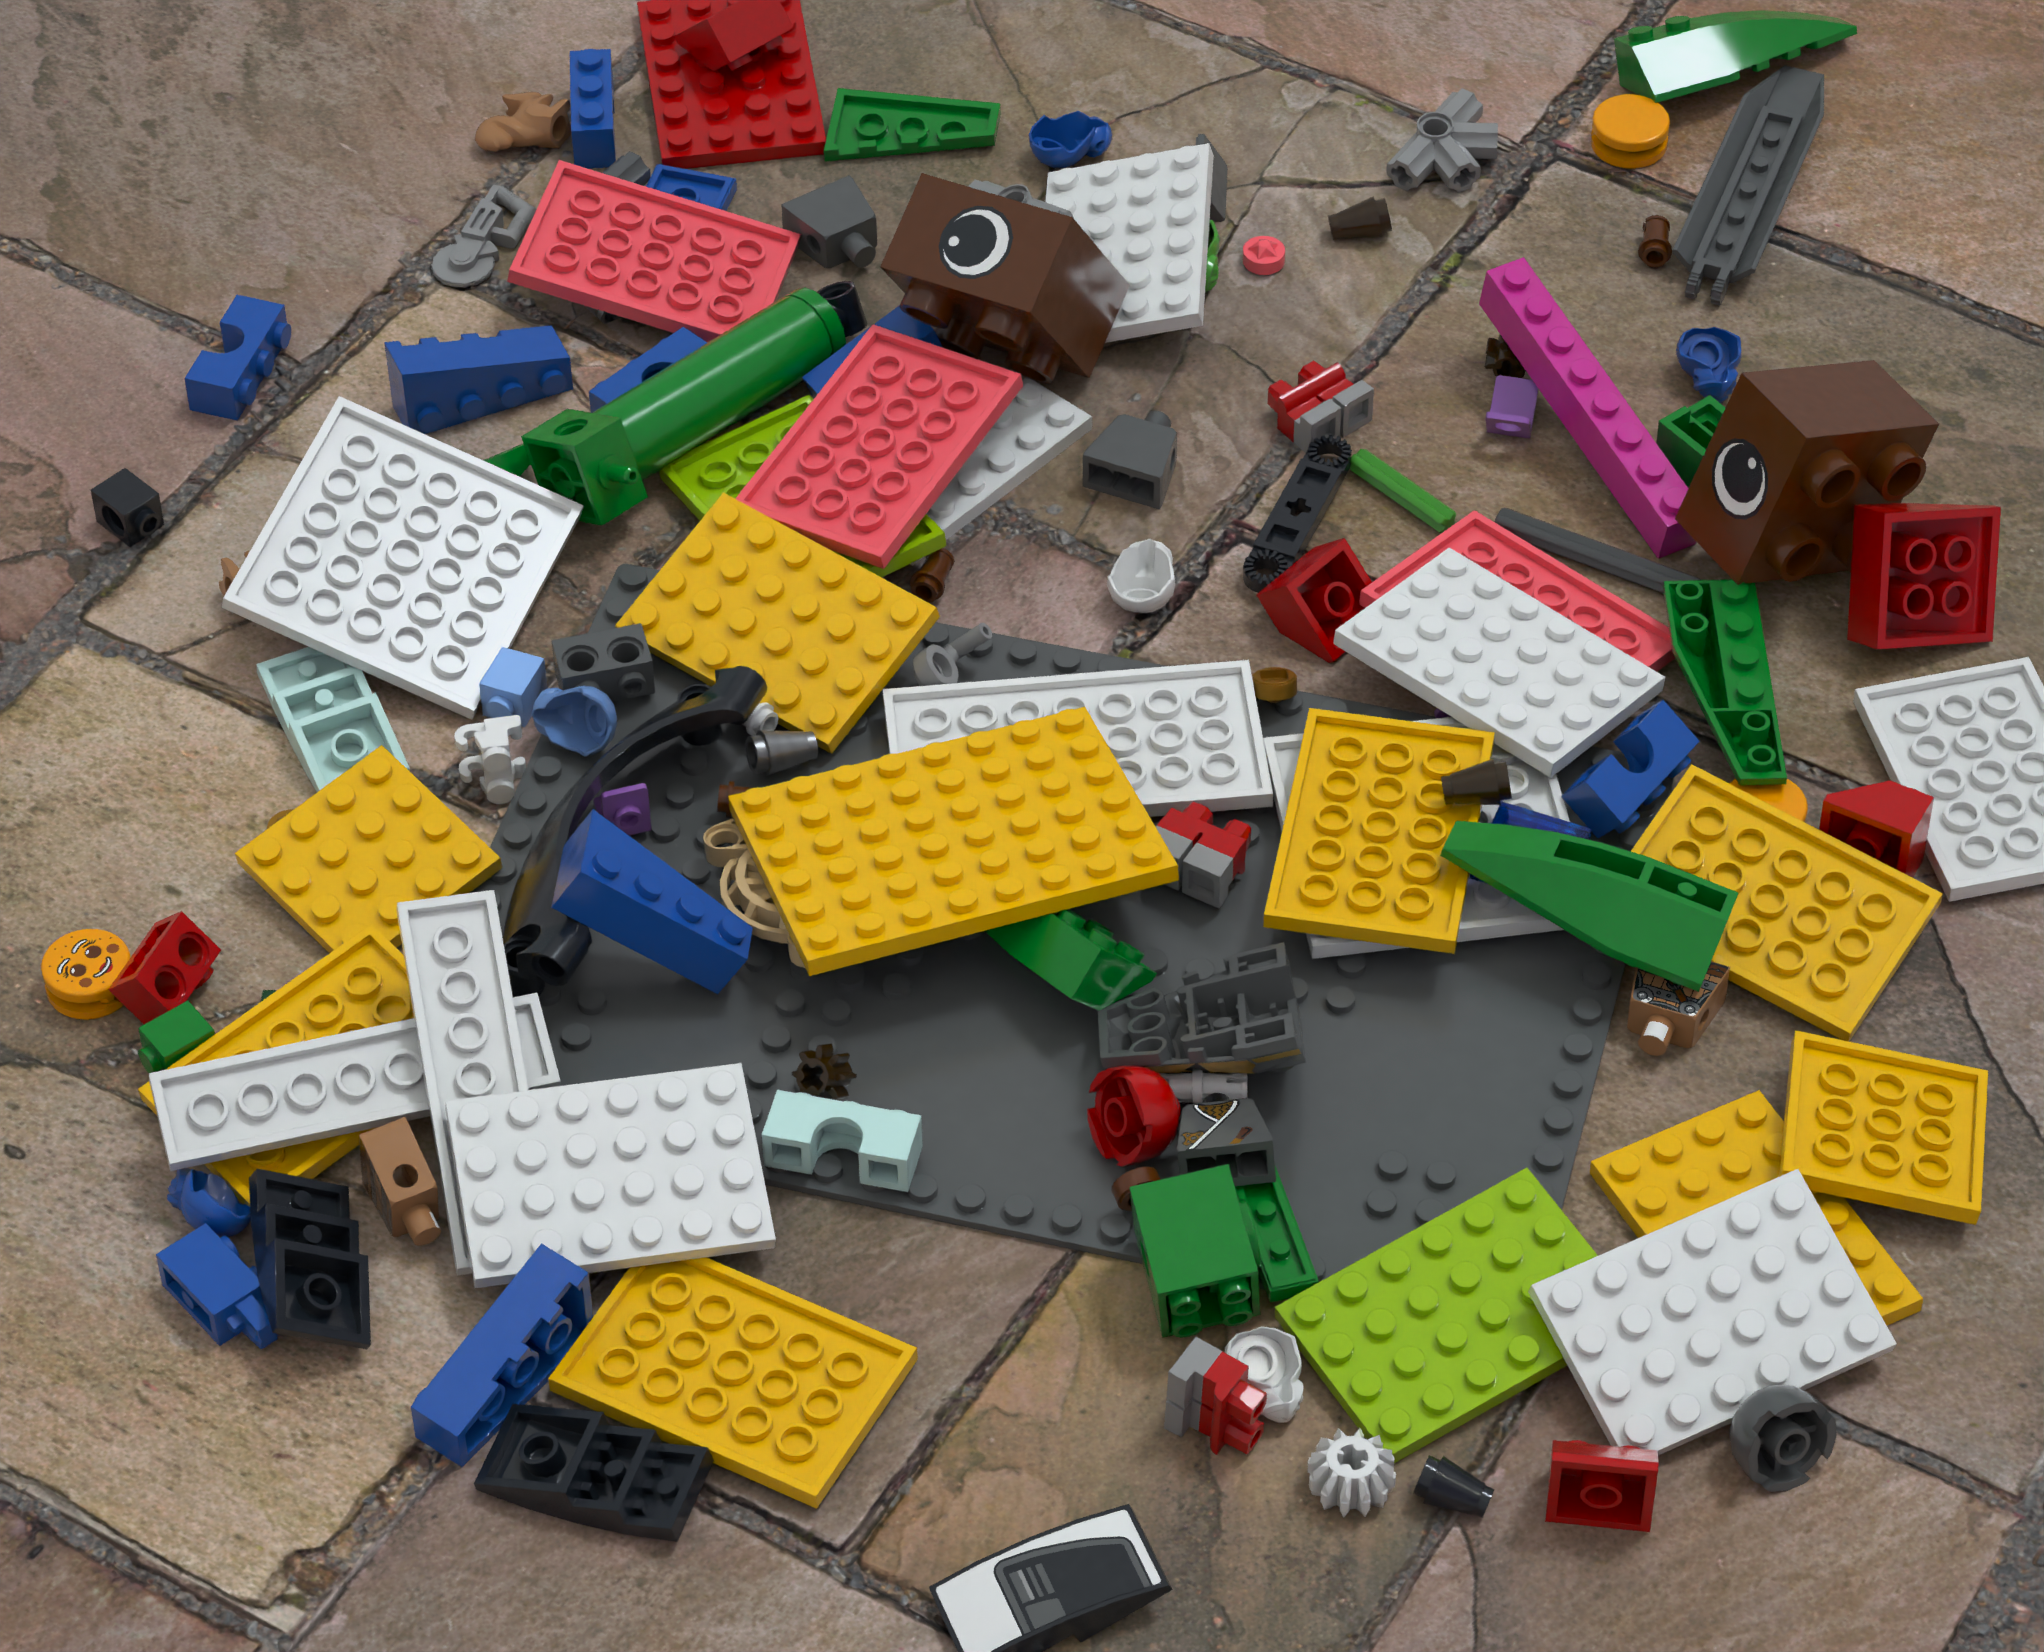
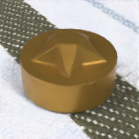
[1252,667,1297,703]

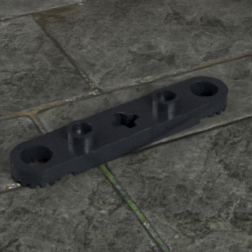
[1243,435,1352,593]

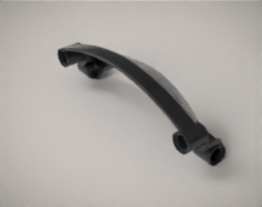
[502,666,767,997]

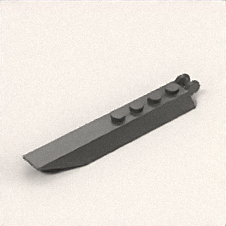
[1672,65,1824,305]

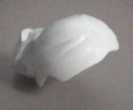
[1107,539,1175,613]
[1225,1326,1303,1423]

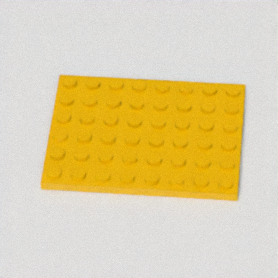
[728,707,1179,976]

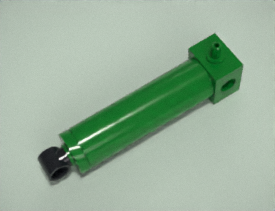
[521,281,867,526]

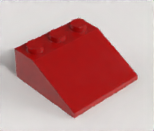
[1847,503,2001,649]

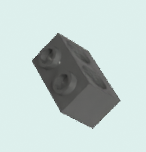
[551,623,655,701]

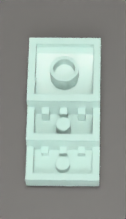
[256,647,410,792]

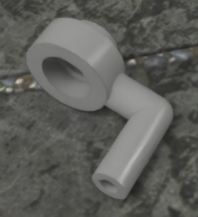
[913,623,992,686]

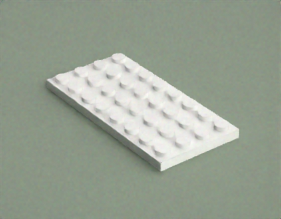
[883,660,1273,817]

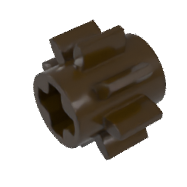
[1484,335,1526,378]
[792,1044,857,1100]

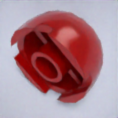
[1087,1065,1180,1167]

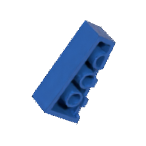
[384,325,573,434]
[551,809,753,994]
[411,1243,593,1467]

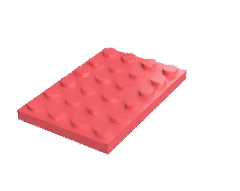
[507,160,801,343]
[735,324,1023,569]
[1359,510,1675,672]

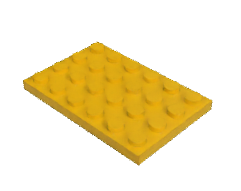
[615,492,940,754]
[1263,708,1495,954]
[1631,764,1943,1042]
[138,924,414,1207]
[1590,1090,1923,1326]
[548,1257,918,1509]

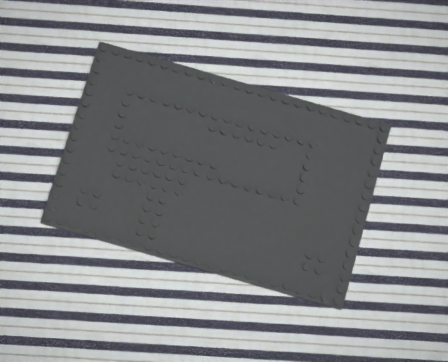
[470,564,1675,1290]

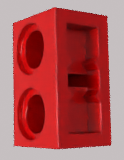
[108,911,221,1024]

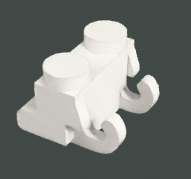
[454,715,526,804]

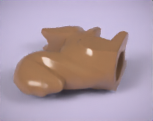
[475,92,571,152]

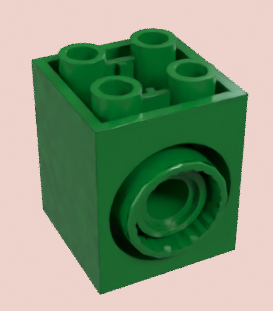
[1129,1164,1261,1338]

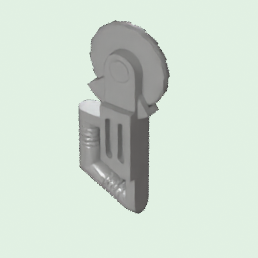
[431,184,536,288]

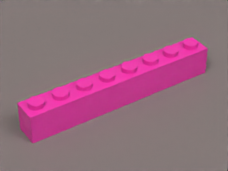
[1479,257,1696,559]

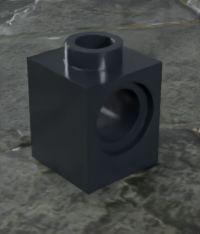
[91,468,164,547]

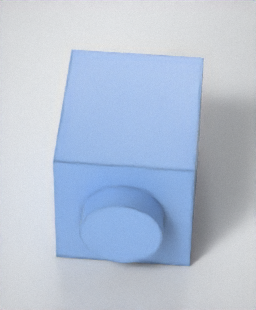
[479,647,548,727]

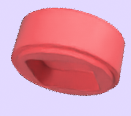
[1243,236,1285,275]

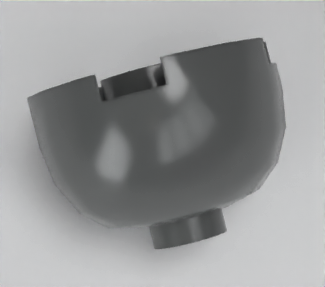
[1729,1385,1837,1492]

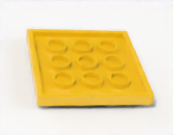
[235,745,502,953]
[1779,1030,1988,1225]

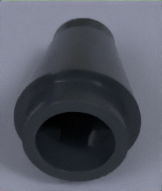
[1413,1455,1495,1518]

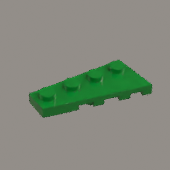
[824,88,1001,162]

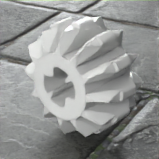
[1308,1427,1396,1518]

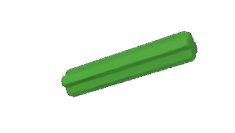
[1350,449,1456,533]

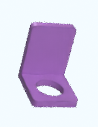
[1485,375,1539,439]
[593,783,651,835]

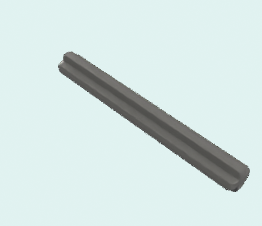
[1495,508,1701,594]

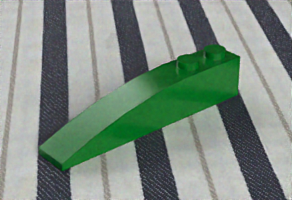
[1614,10,1858,103]

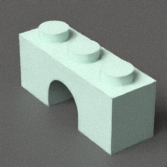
[762,1090,923,1192]

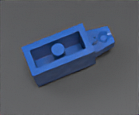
[156,1223,278,1350]

